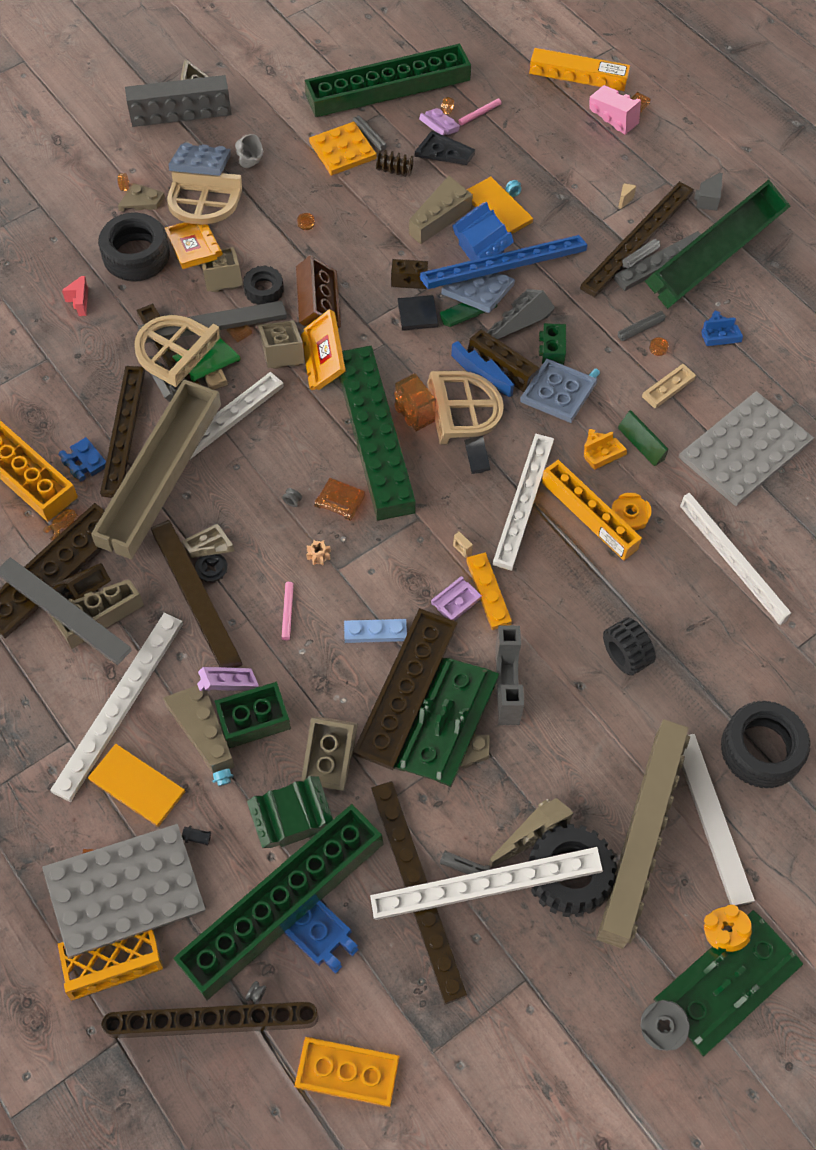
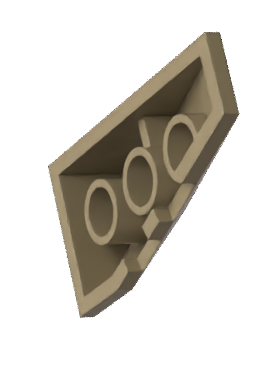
[489,798,573,868]

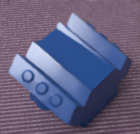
[452,202,514,261]

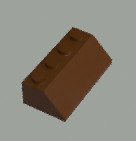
[296,255,341,329]

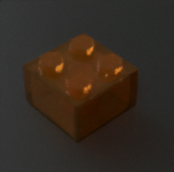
[394,373,436,432]

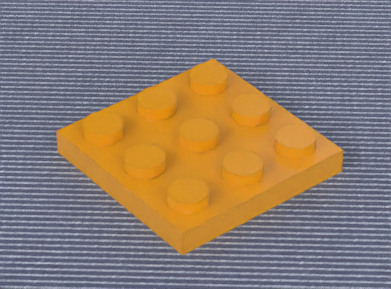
[309,122,377,176]

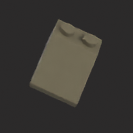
[201,247,243,292]
[258,320,305,369]
[301,716,358,791]

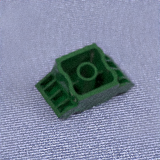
[247,776,333,849]

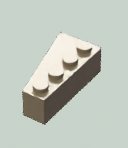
[409,176,473,244]
[49,579,144,649]
[163,685,235,773]

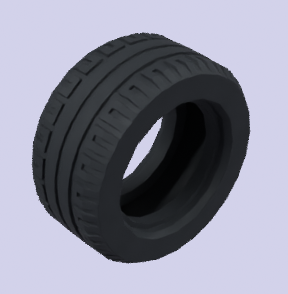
[98,212,170,281]
[721,701,811,788]

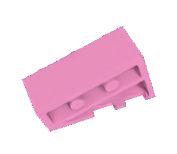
[590,85,641,135]

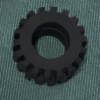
[603,617,656,676]

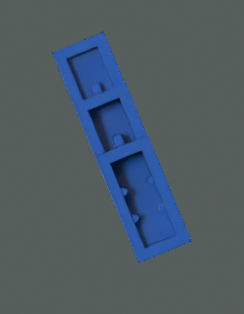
[451,341,514,397]

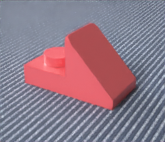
[62,276,89,316]

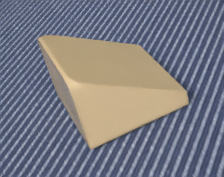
[618,184,636,209]

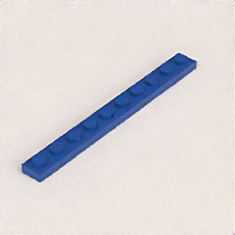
[420,235,588,289]

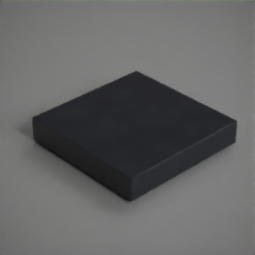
[397,295,438,331]

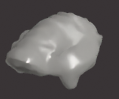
[235,134,264,168]

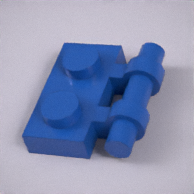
[58,437,106,482]

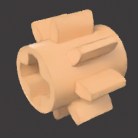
[306,540,331,566]

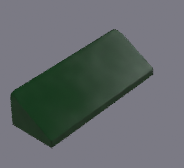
[440,303,498,327]
[618,410,668,466]

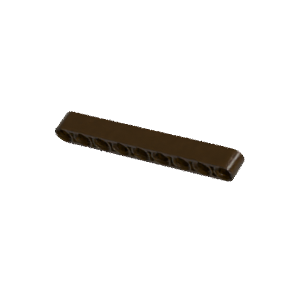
[151,520,243,668]
[101,1002,319,1039]

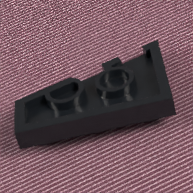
[414,130,475,165]

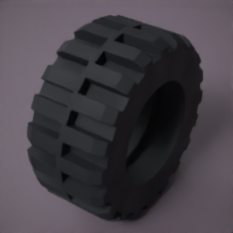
[528,824,617,917]

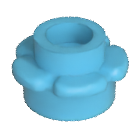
[505,180,522,197]
[212,769,233,786]

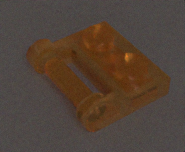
[314,478,365,521]

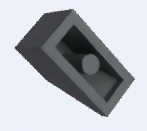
[694,173,723,211]

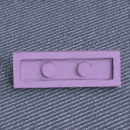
[197,667,259,691]

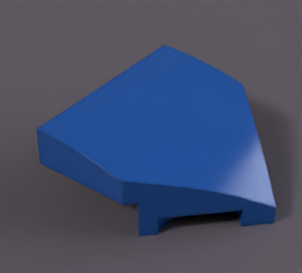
[702,310,743,346]

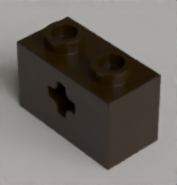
[391,259,428,289]

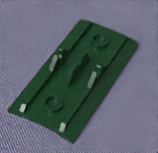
[394,658,500,787]
[653,910,803,1057]

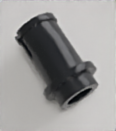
[182,825,211,846]

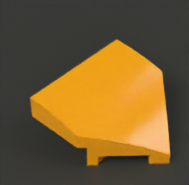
[584,429,627,470]

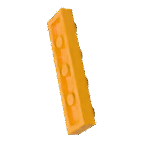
[466,552,512,630]

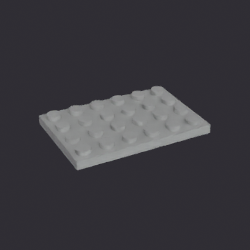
[678,391,814,506]
[42,824,206,959]

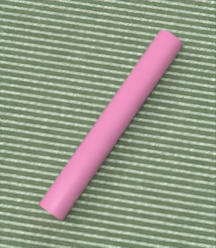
[458,98,501,126]
[282,582,294,641]

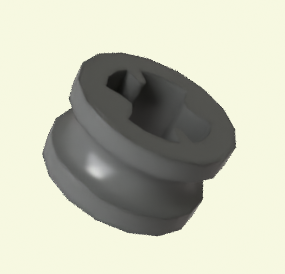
[282,488,302,507]
[245,981,267,1004]

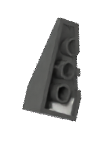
[487,289,555,339]

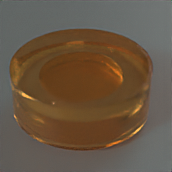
[441,97,454,115]
[117,173,129,191]
[297,213,315,230]
[649,337,669,356]

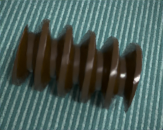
[376,149,414,177]

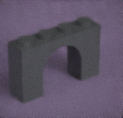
[495,626,524,725]

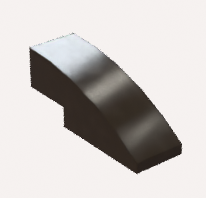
[51,563,111,601]

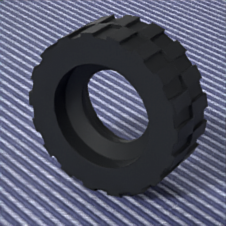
[243,265,284,305]

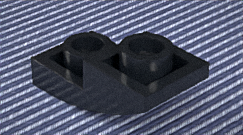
[464,436,491,474]

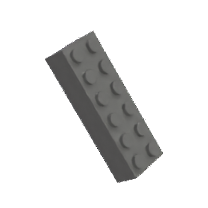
[125,75,232,127]

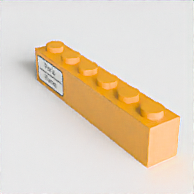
[529,48,630,91]
[542,460,642,561]

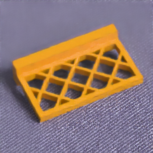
[58,930,163,1001]

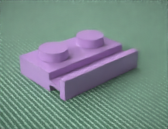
[419,108,460,135]
[431,576,482,621]

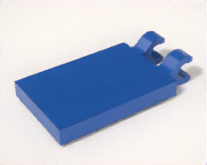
[284,901,359,974]

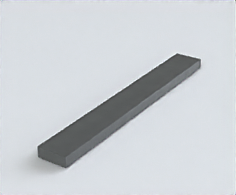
[138,301,287,343]
[0,557,132,666]

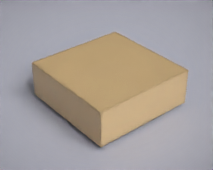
[204,369,228,390]
[453,532,473,558]

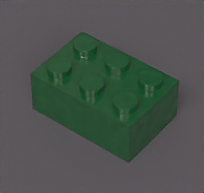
[214,681,291,749]

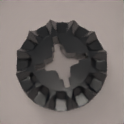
[195,554,228,583]

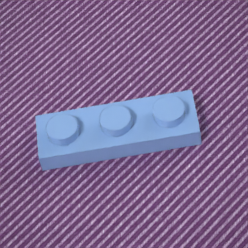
[344,619,407,643]

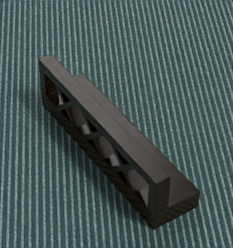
[467,329,540,392]

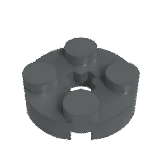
[641,999,690,1051]

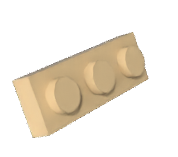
[642,364,696,409]

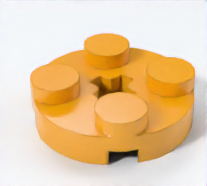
[611,493,651,531]
[704,905,752,952]

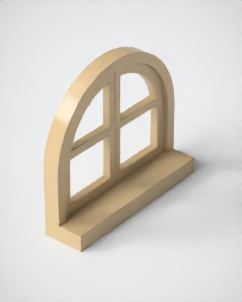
[167,171,242,225]
[135,315,220,387]
[427,371,504,444]

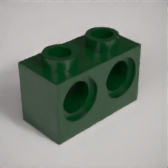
[539,323,566,365]

